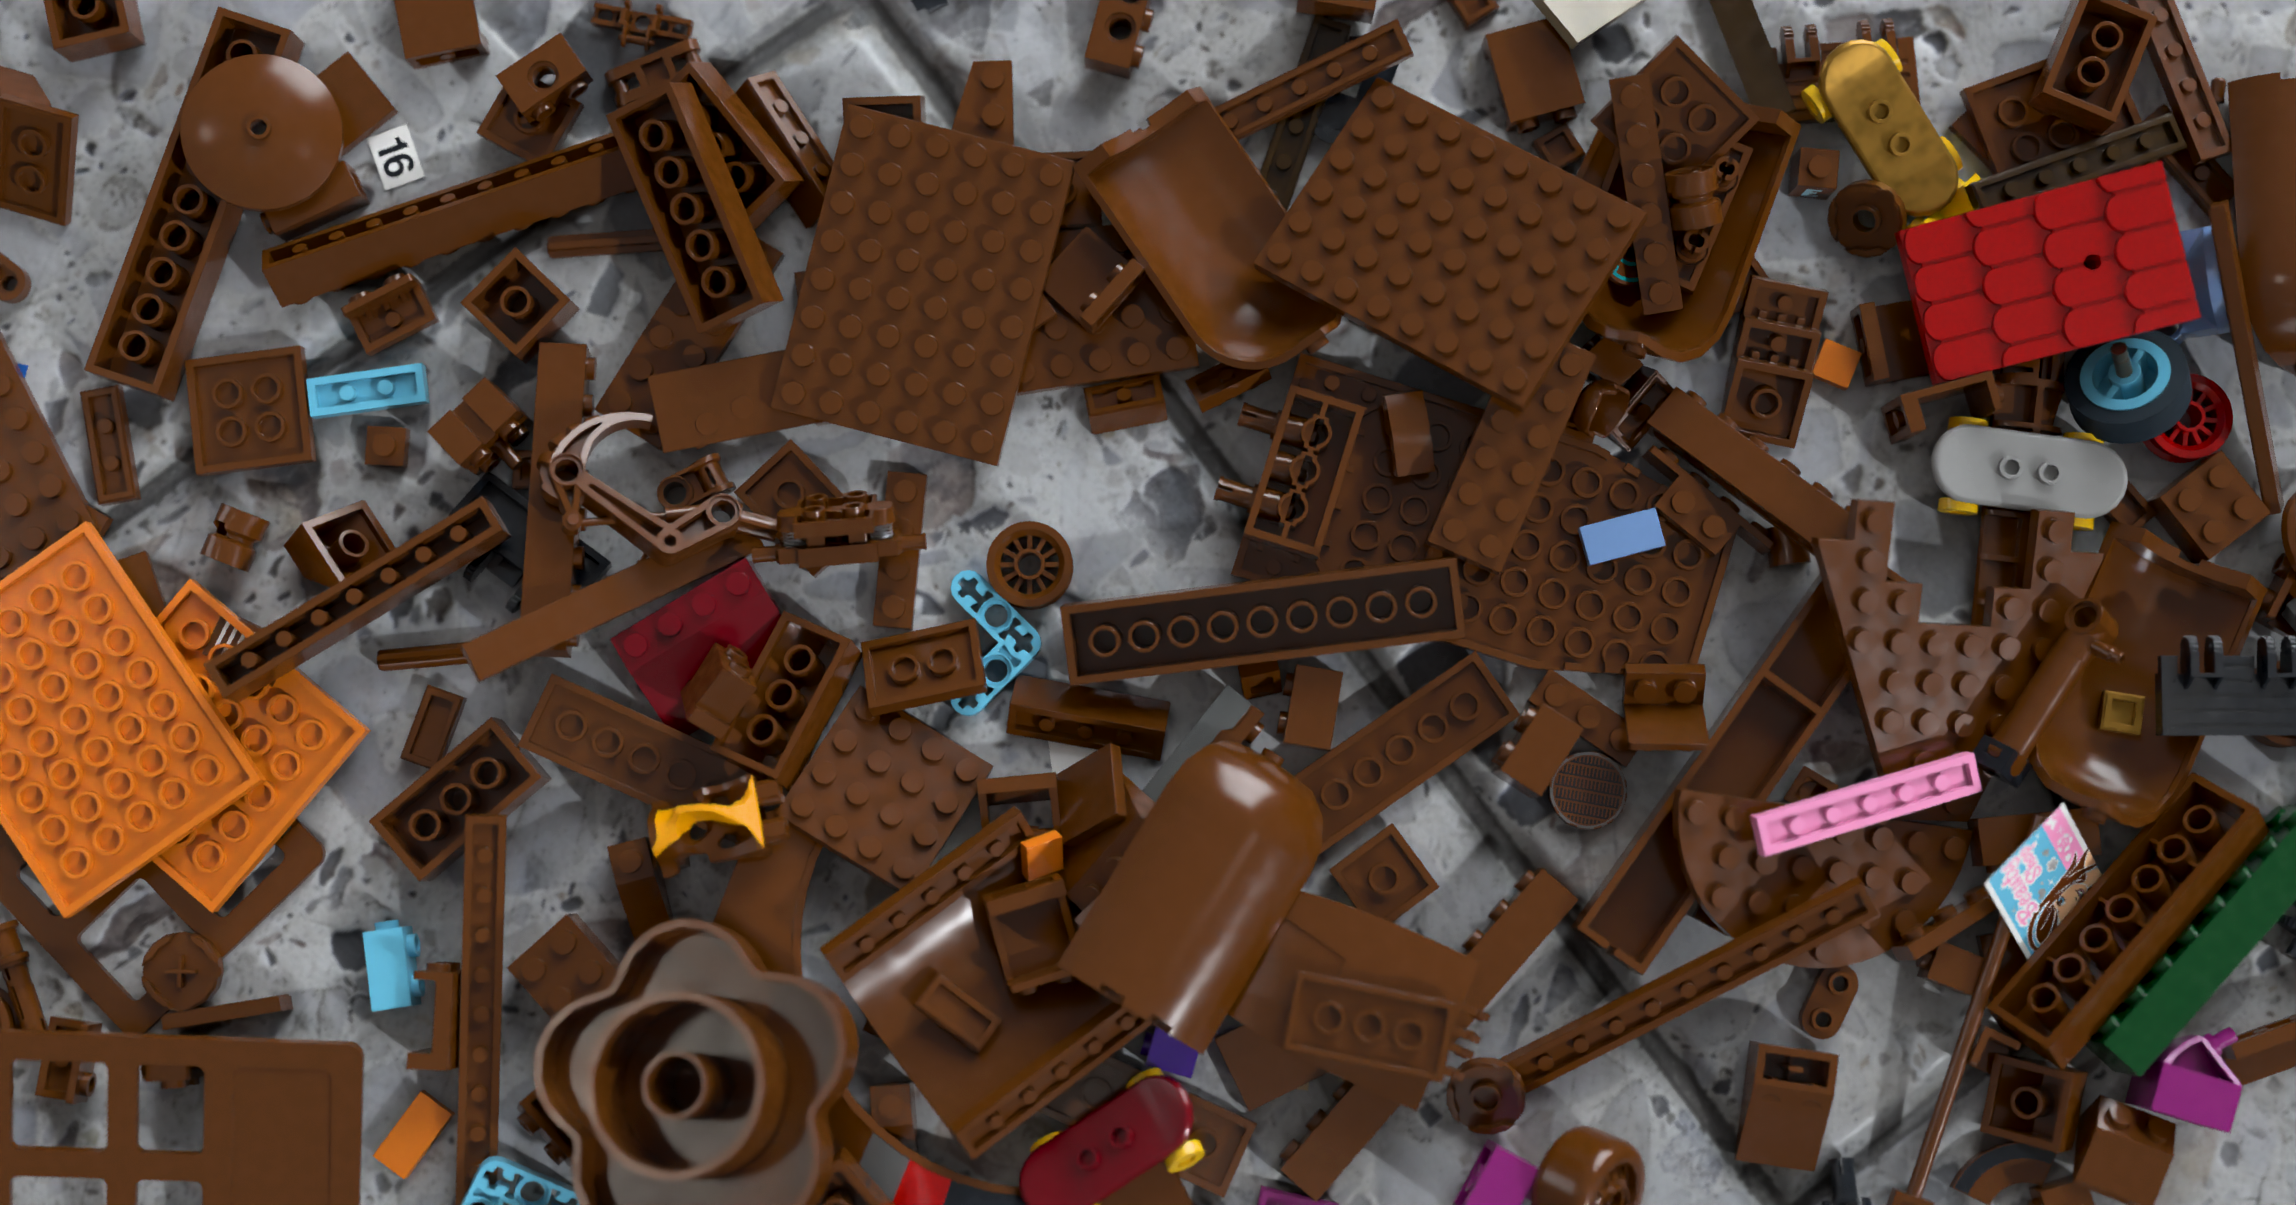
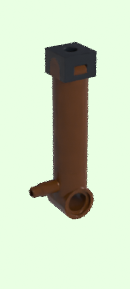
[1973,598,2126,789]

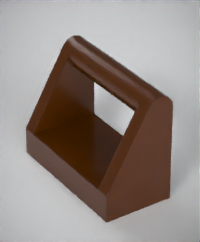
[977,772,1061,836]

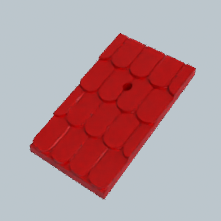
[1895,161,2201,385]

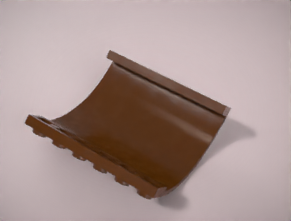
[819,806,1152,1160]

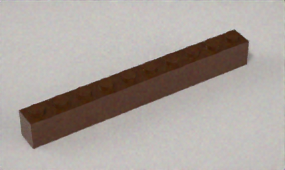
[262,132,637,308]
[1278,868,1579,1202]

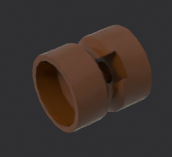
[1664,165,1723,231]
[200,503,270,572]

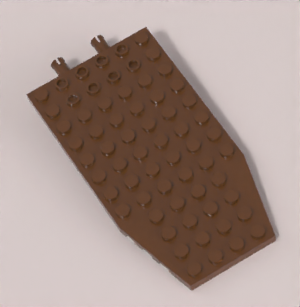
[1213,353,1738,675]

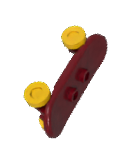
[1019,1068,1205,1205]

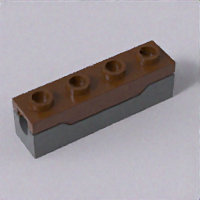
[1142,684,1265,803]

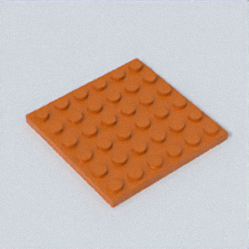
[152,579,371,913]

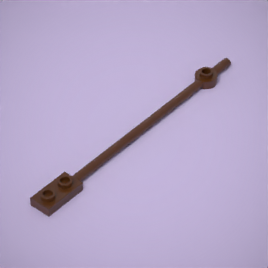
[1886,814,2047,1205]

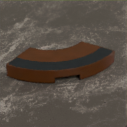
[1949,1141,2057,1205]

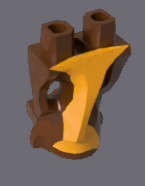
[647,774,791,879]

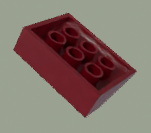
[610,557,782,735]

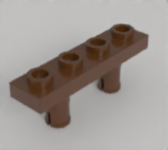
[1673,142,1753,294]

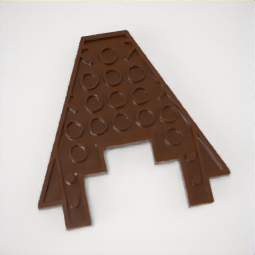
[1811,499,2104,822]

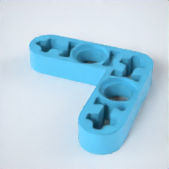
[951,570,1042,717]
[460,1156,579,1205]

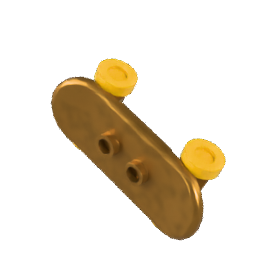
[1801,39,1963,217]

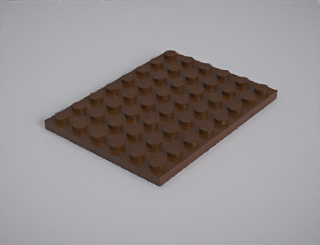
[1254,76,1647,412]
[771,104,1076,466]

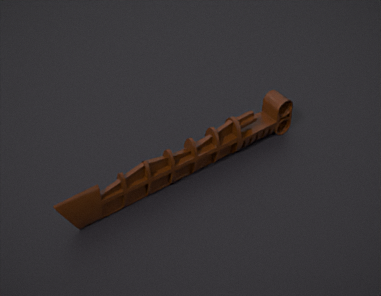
[1971,352,2065,625]

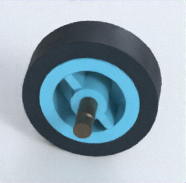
[2064,330,2192,444]

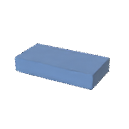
[1578,507,1666,566]

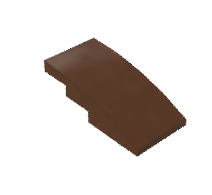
[1721,274,1829,449]

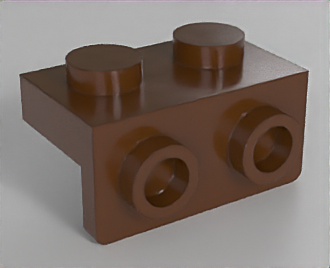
[340,273,440,356]
[35,1015,103,1105]

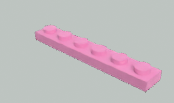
[1750,751,1982,857]

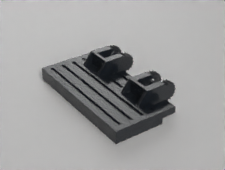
[449,471,612,614]
[2155,635,2296,736]

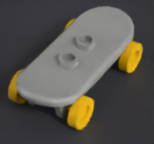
[1931,416,2128,531]

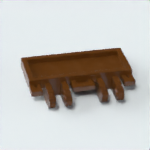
[1771,18,1921,125]

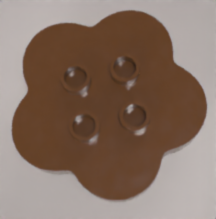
[533,918,859,1205]

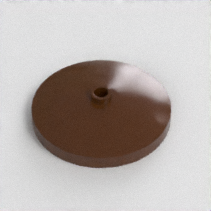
[180,54,344,212]

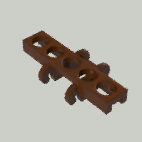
[591,0,694,52]

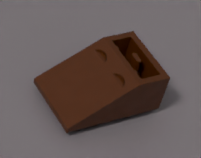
[1734,1040,1839,1172]

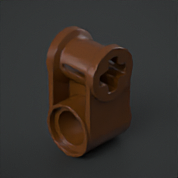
[657,453,736,508]

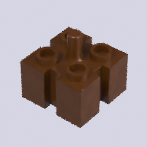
[427,377,534,476]

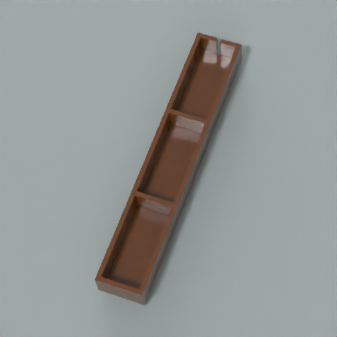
[1571,568,1908,975]

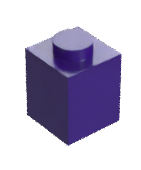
[1140,1027,1198,1078]

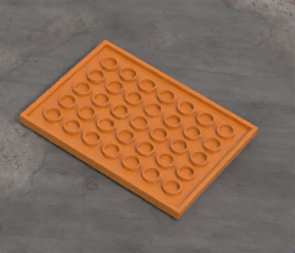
[0,521,266,919]

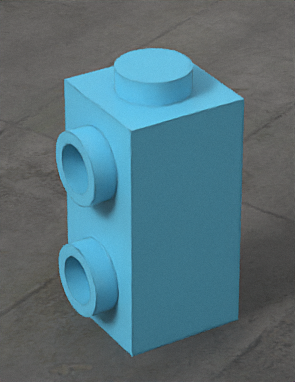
[362,920,425,1012]

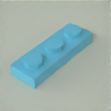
[306,363,430,419]

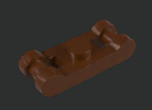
[604,38,702,109]

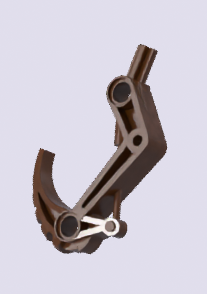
[536,412,777,566]

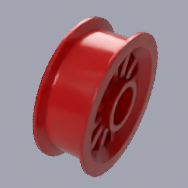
[2142,374,2233,463]

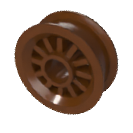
[986,521,1073,610]

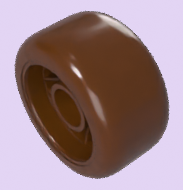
[1531,1126,1645,1205]

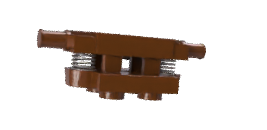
[752,490,927,568]

